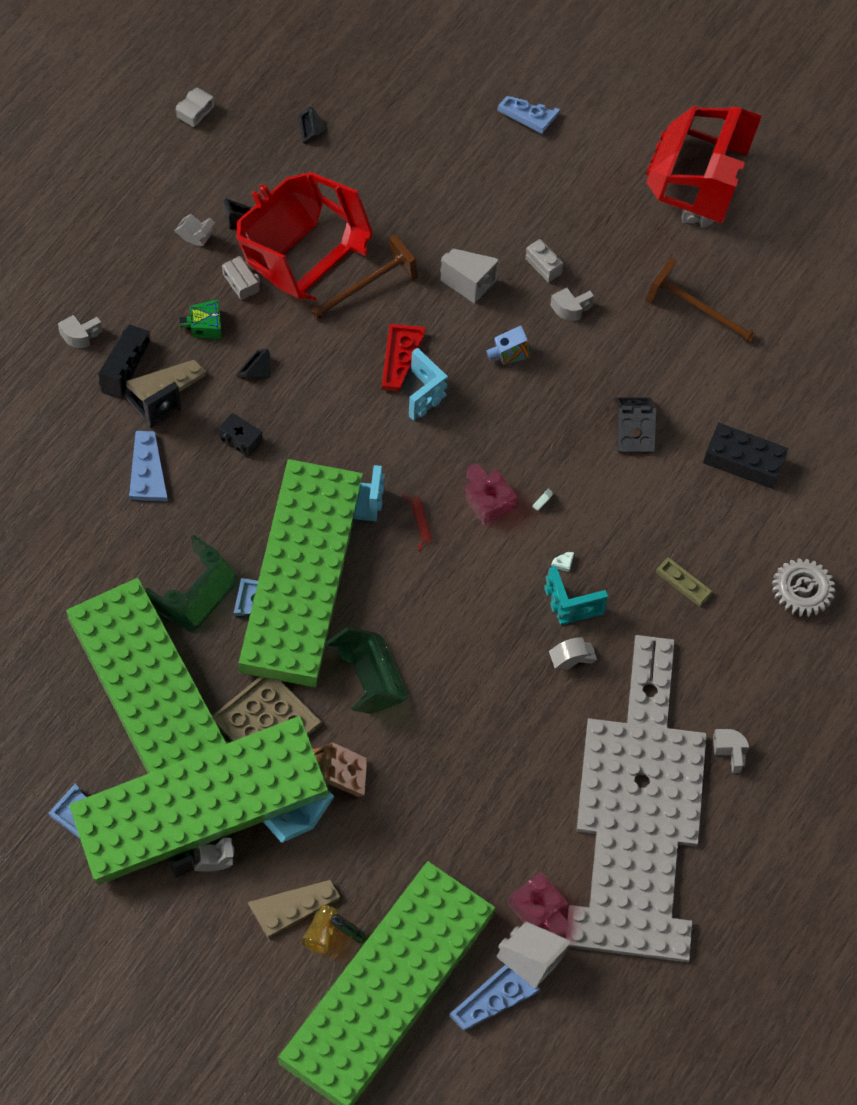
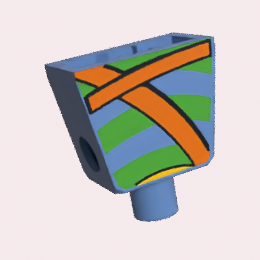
[486,326,530,365]

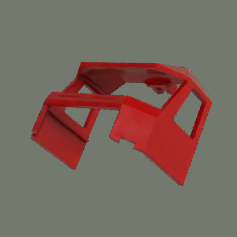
[646,106,762,223]
[236,172,373,301]

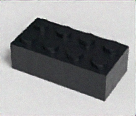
[703,422,789,489]

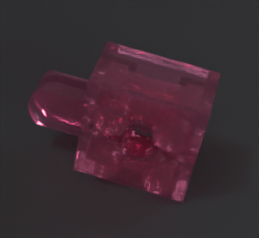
[464,464,517,525]
[508,872,569,937]

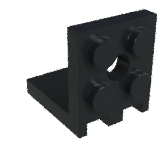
[125,381,181,429]
[614,397,656,452]

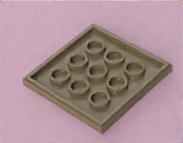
[212,677,322,742]

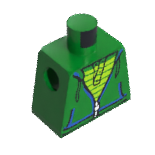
[179,300,222,339]

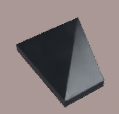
[299,106,327,144]
[236,349,270,377]

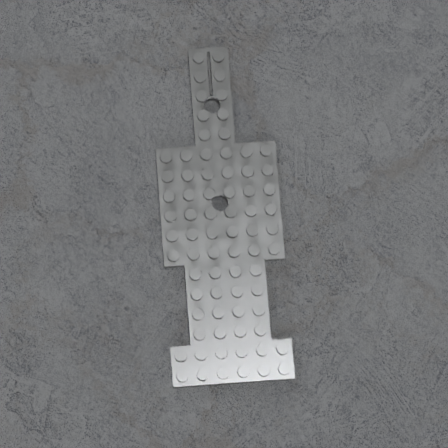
[566,635,706,963]

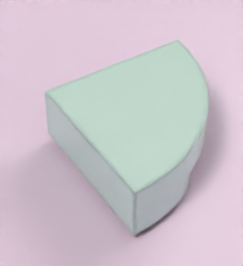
[533,488,553,510]
[551,552,574,572]

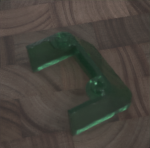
[145,535,237,632]
[325,626,408,714]

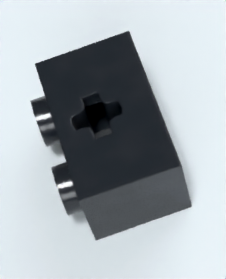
[219,413,263,456]

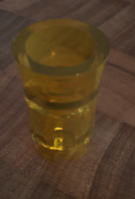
[301,905,339,954]

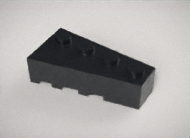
[98,324,151,399]

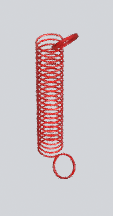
[402,493,432,551]

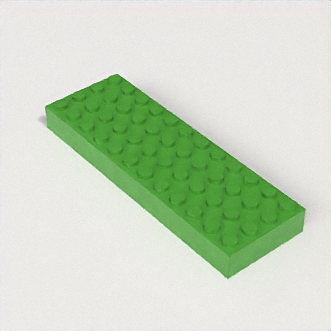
[239,459,363,687]
[66,578,226,774]
[69,716,330,885]
[278,861,495,1105]

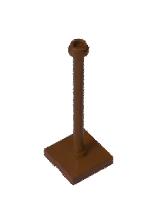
[311,234,418,319]
[645,257,756,343]

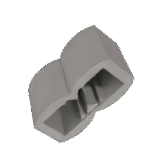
[176,88,214,127]

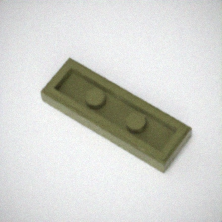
[656,557,713,607]

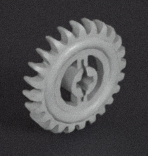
[772,558,836,617]

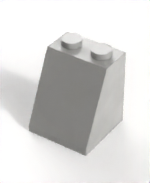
[440,249,499,304]
[497,922,571,989]

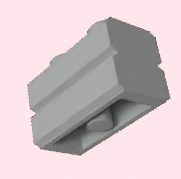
[525,239,563,283]
[222,256,260,300]

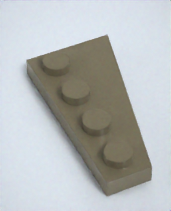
[126,360,206,401]
[248,880,340,939]

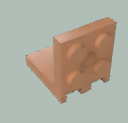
[313,743,367,797]

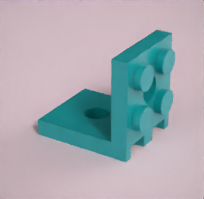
[544,566,608,625]

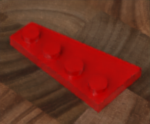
[382,324,426,391]

